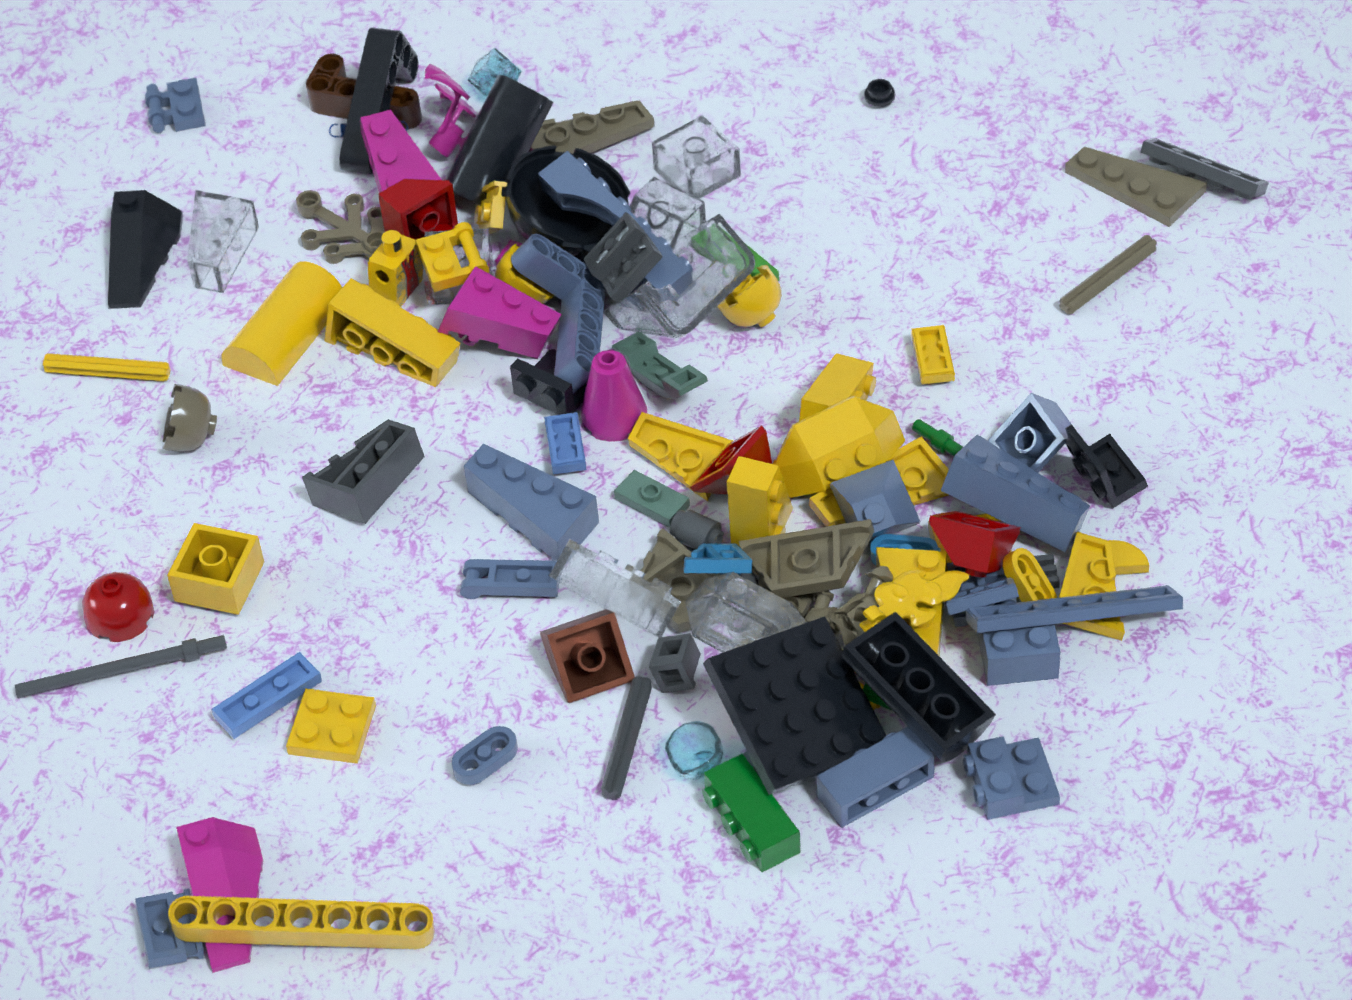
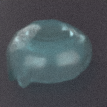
[665,721,724,780]

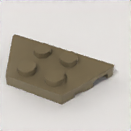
[739,519,874,599]
[631,528,752,633]

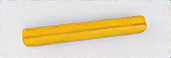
[43,353,171,381]

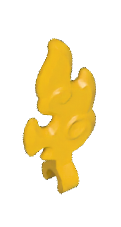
[859,570,970,632]

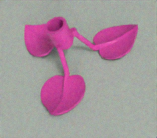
[425,64,477,158]

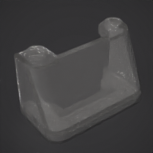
[603,213,755,338]

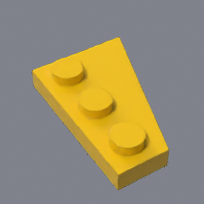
[1059,532,1125,641]

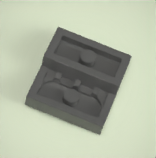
[583,212,663,304]

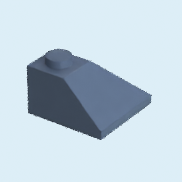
[988,393,1071,473]
[830,460,921,543]

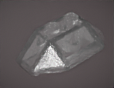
[685,572,807,653]

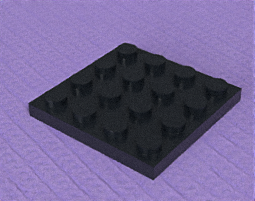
[703,616,887,795]

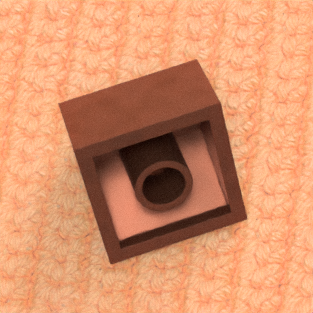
[540,609,635,703]

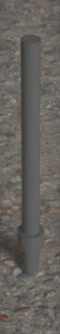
[15,635,227,698]

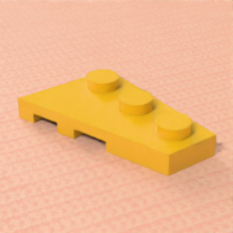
[628,412,733,502]

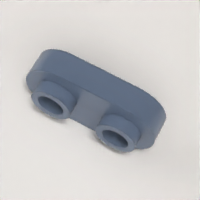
[452,726,518,785]

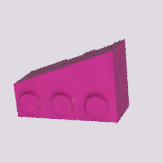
[360,110,442,193]
[438,266,562,359]

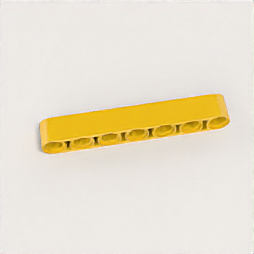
[168,896,435,949]

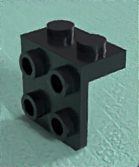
[510,349,587,415]
[1065,424,1148,508]

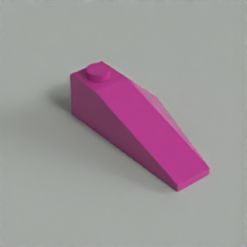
[176,817,264,973]

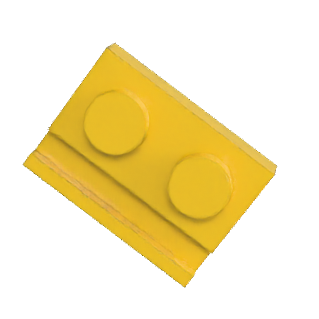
[474,181,507,234]

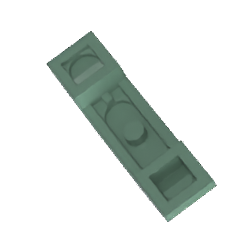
[612,331,708,399]

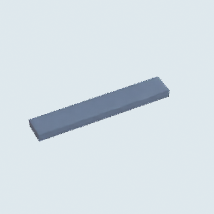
[966,585,1183,633]

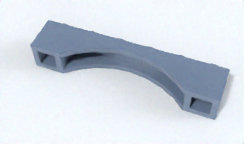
[538,151,694,310]

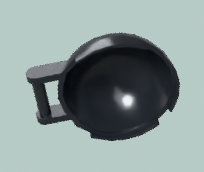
[505,145,630,264]

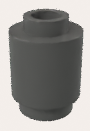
[670,510,724,549]

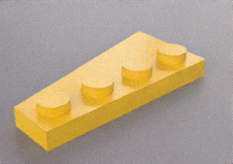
[809,436,949,526]

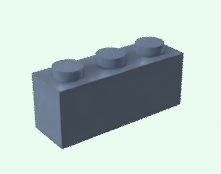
[816,727,934,828]

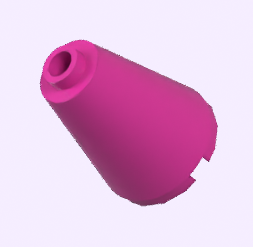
[581,350,647,442]

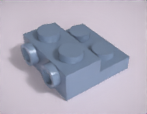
[963,736,1060,820]

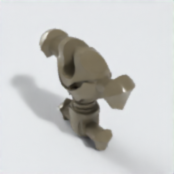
[805,566,893,674]

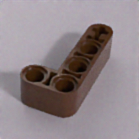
[306,53,422,129]

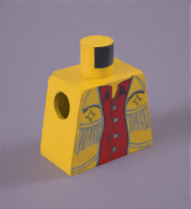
[368,230,427,307]

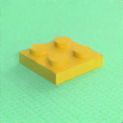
[286,688,376,764]

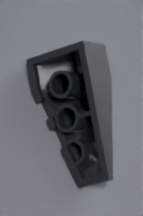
[108,190,183,309]

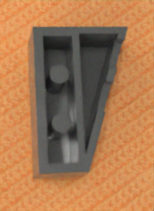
[302,419,425,524]

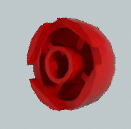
[82,572,154,642]

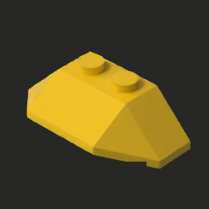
[772,396,905,498]

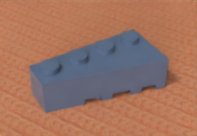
[941,434,1090,552]
[464,443,599,568]

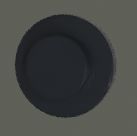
[864,79,895,107]

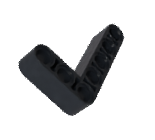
[339,27,419,174]

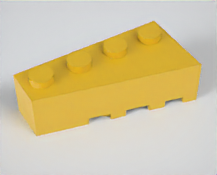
[325,278,461,388]

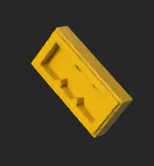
[911,325,955,385]

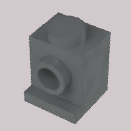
[649,633,701,693]

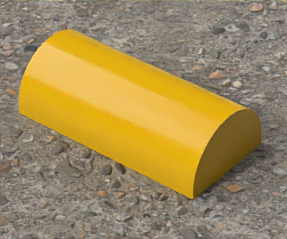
[221,261,342,386]

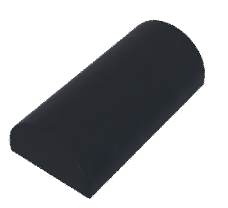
[445,74,554,206]
[841,612,996,763]

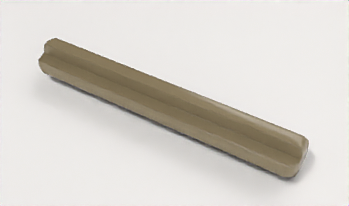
[1059,235,1157,315]

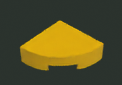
[1109,540,1149,575]

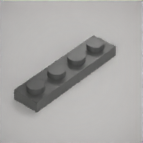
[1140,138,1269,199]

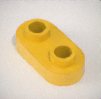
[1003,548,1057,602]

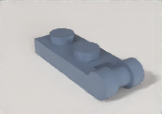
[460,559,561,599]

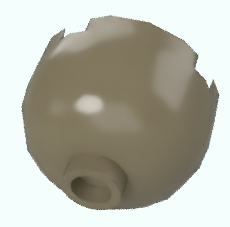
[162,384,217,452]

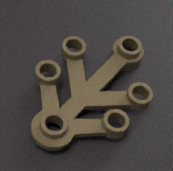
[296,190,384,264]

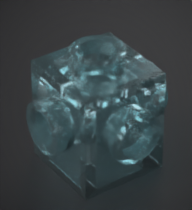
[467,48,522,97]

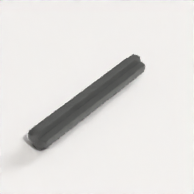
[601,676,652,800]

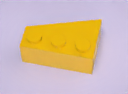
[799,353,876,421]
[727,456,793,547]

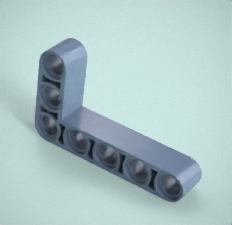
[511,234,605,393]

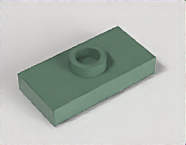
[614,470,690,527]

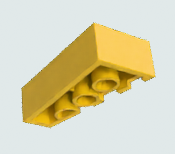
[876,547,947,656]

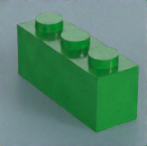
[702,753,801,873]

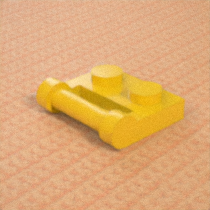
[415,222,489,292]

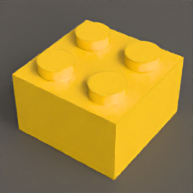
[167,523,264,615]

